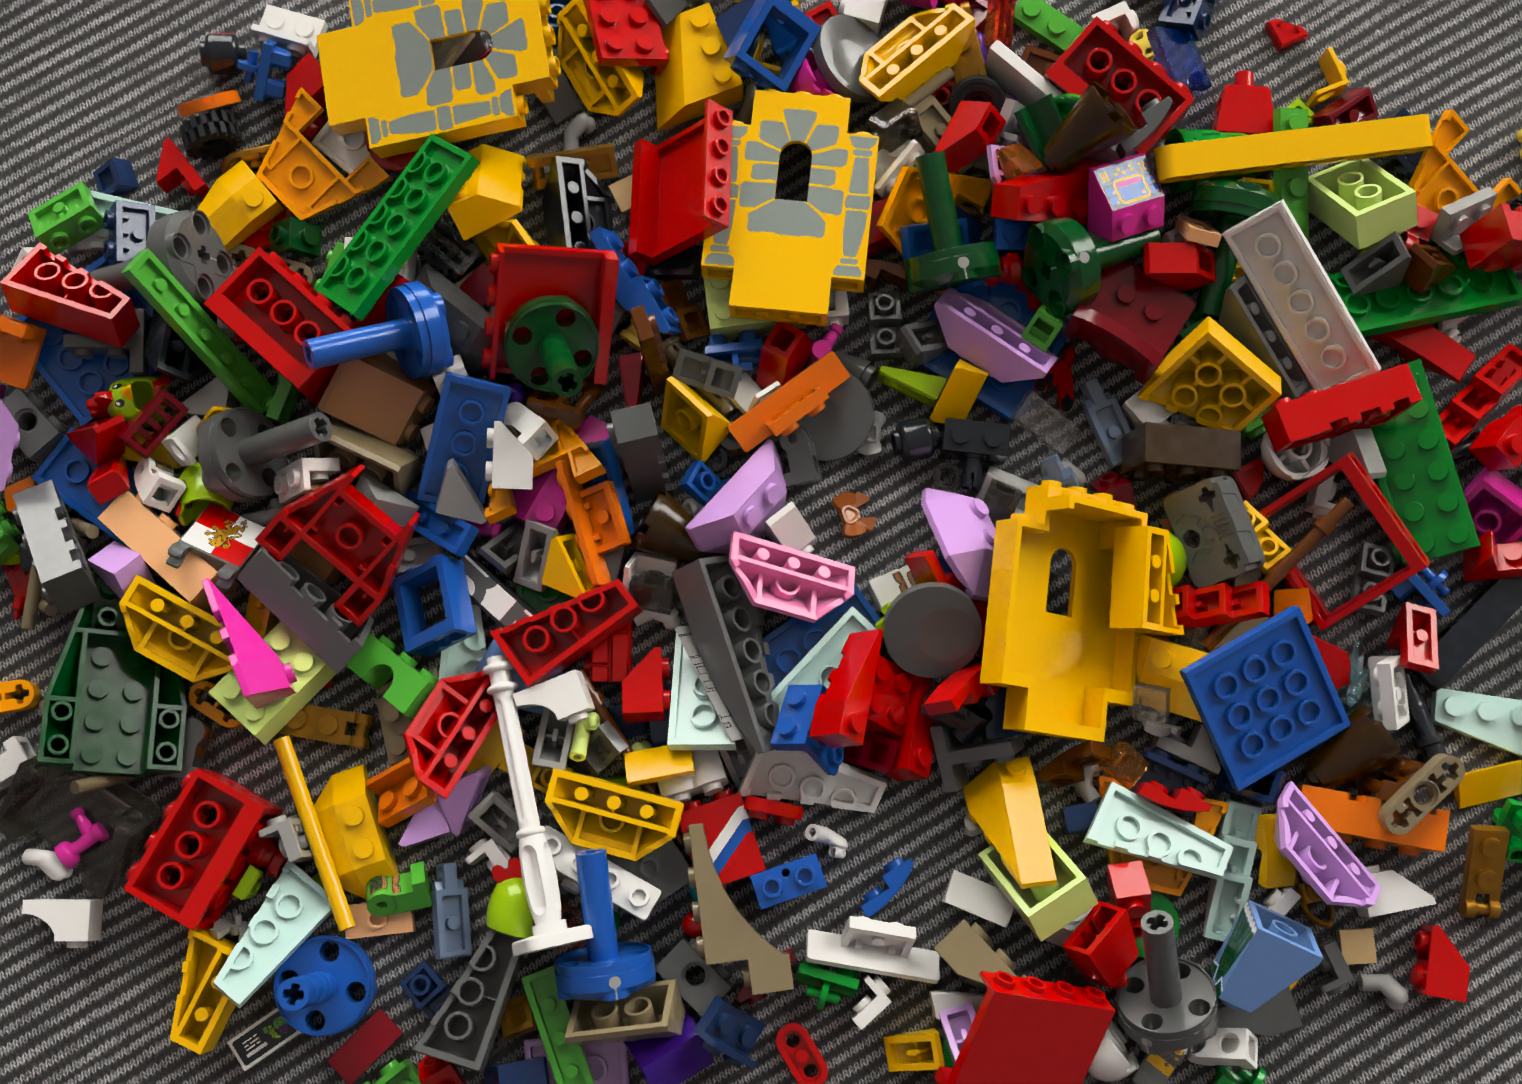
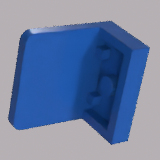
[770,684,845,776]

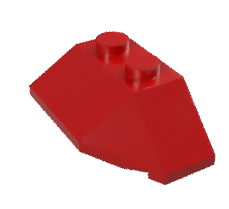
[403,670,515,800]

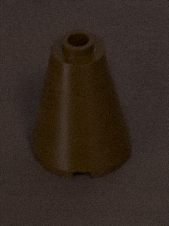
[1043,81,1136,173]
[629,489,722,564]
[1303,704,1405,789]

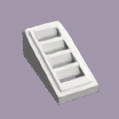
[929,990,985,1020]

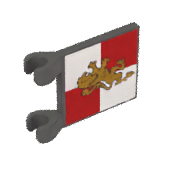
[166,502,265,591]

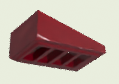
[618,352,645,408]
[115,388,189,459]

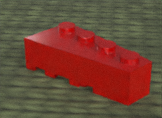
[990,159,1113,224]
[0,242,140,348]
[490,579,643,687]

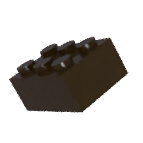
[1121,422,1241,484]

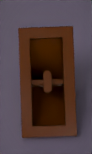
[1402,243,1458,296]

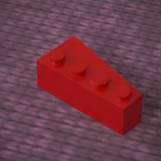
[1459,203,1522,272]
[1261,363,1423,453]

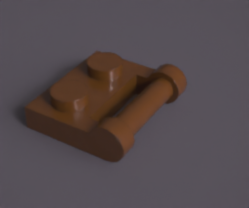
[527,377,605,429]
[1352,757,1436,801]

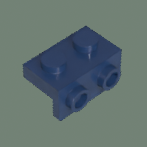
[1128,748,1210,817]

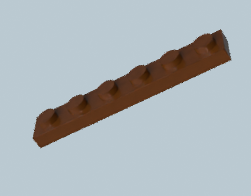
[630,305,670,396]

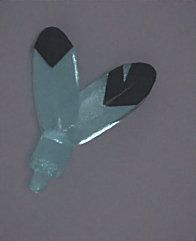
[1345,640,1371,707]

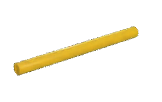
[273,736,356,932]

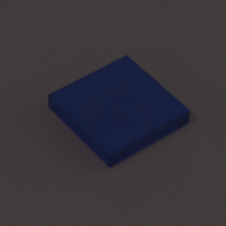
[1146,27,1212,92]

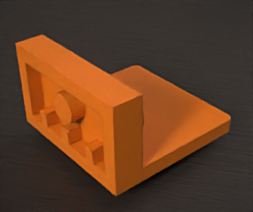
[0,313,47,390]

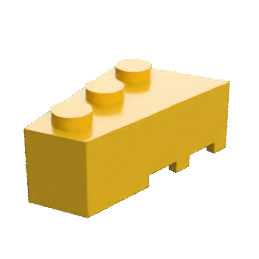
[1109,525,1184,636]
[170,929,237,1055]

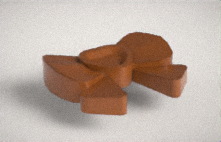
[831,491,877,538]

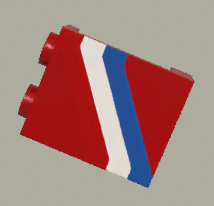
[680,788,766,885]

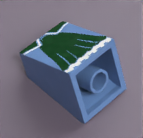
[1210,899,1323,1013]

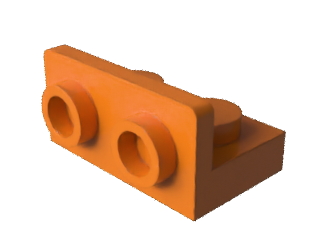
[366,757,437,829]

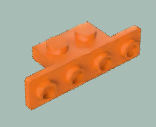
[728,351,850,452]
[555,460,632,587]

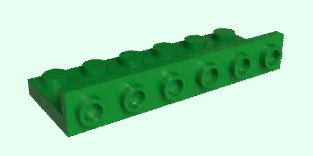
[315,134,480,321]
[1327,250,1522,337]
[1366,359,1481,566]

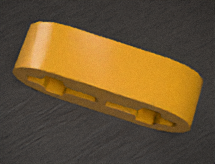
[0,680,41,715]
[188,681,244,729]

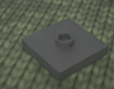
[607,840,690,907]

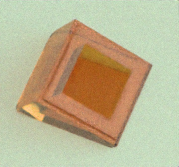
[996,142,1043,181]
[1097,741,1150,790]

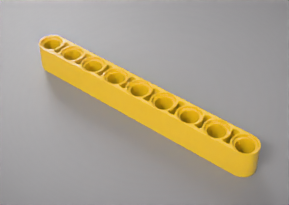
[1153,114,1433,183]

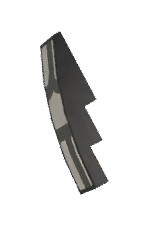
[457,551,539,628]

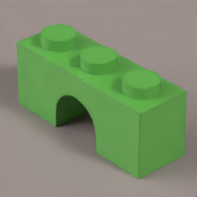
[346,632,439,720]

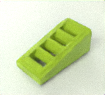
[877,366,947,408]

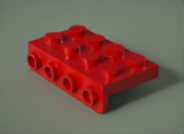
[583,0,669,75]

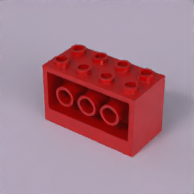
[1044,16,1195,158]
[203,247,358,406]
[123,768,285,931]

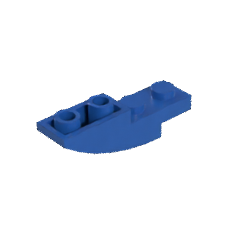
[589,227,682,336]

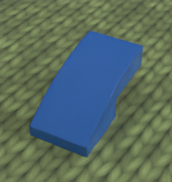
[900,218,969,259]

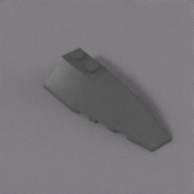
[672,555,779,754]

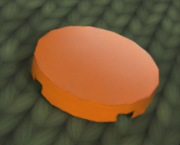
[177,90,242,118]

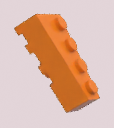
[1296,784,1450,857]

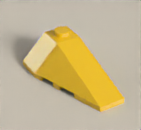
[196,160,283,252]
[963,756,1057,889]

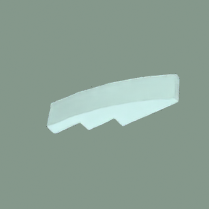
[1203,799,1262,942]

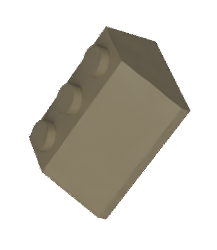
[313,417,421,497]
[565,979,686,1046]

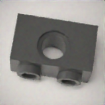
[3,388,67,465]
[655,937,733,1017]

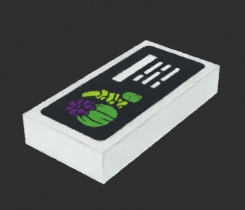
[227,1008,302,1071]

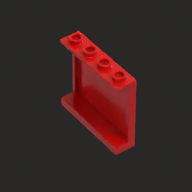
[628,99,733,266]
[482,243,619,385]
[934,971,1116,1084]

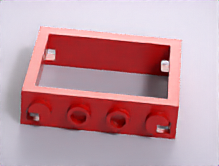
[1259,452,1431,631]

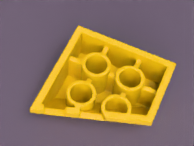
[655,2,744,132]
[447,144,527,241]
[1137,316,1282,431]

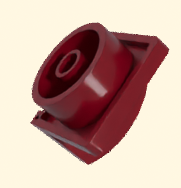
[1062,261,1195,385]

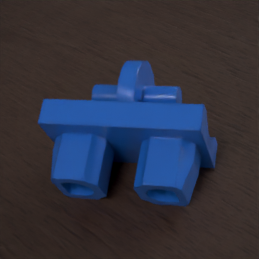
[237,39,293,101]
[705,330,763,381]
[1389,565,1451,617]

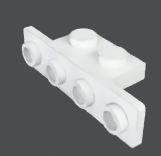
[544,826,661,921]
[806,916,940,984]

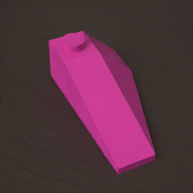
[510,415,609,536]
[201,578,297,709]

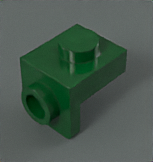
[269,217,322,259]

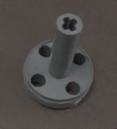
[90,210,234,306]
[197,407,332,503]
[1116,910,1220,1055]

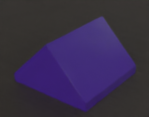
[623,1009,714,1084]

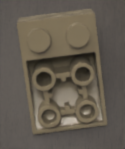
[934,919,1026,991]

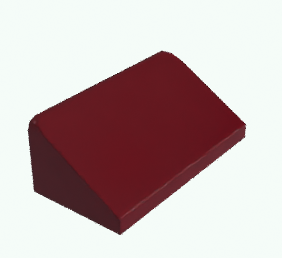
[1311,87,1379,127]

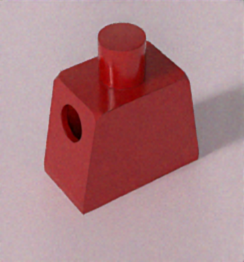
[1211,70,1274,135]
[1062,901,1139,989]

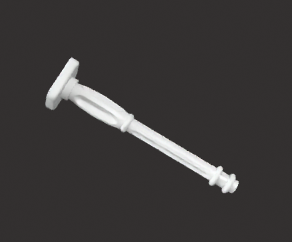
[483,655,594,957]

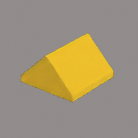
[661,376,731,463]

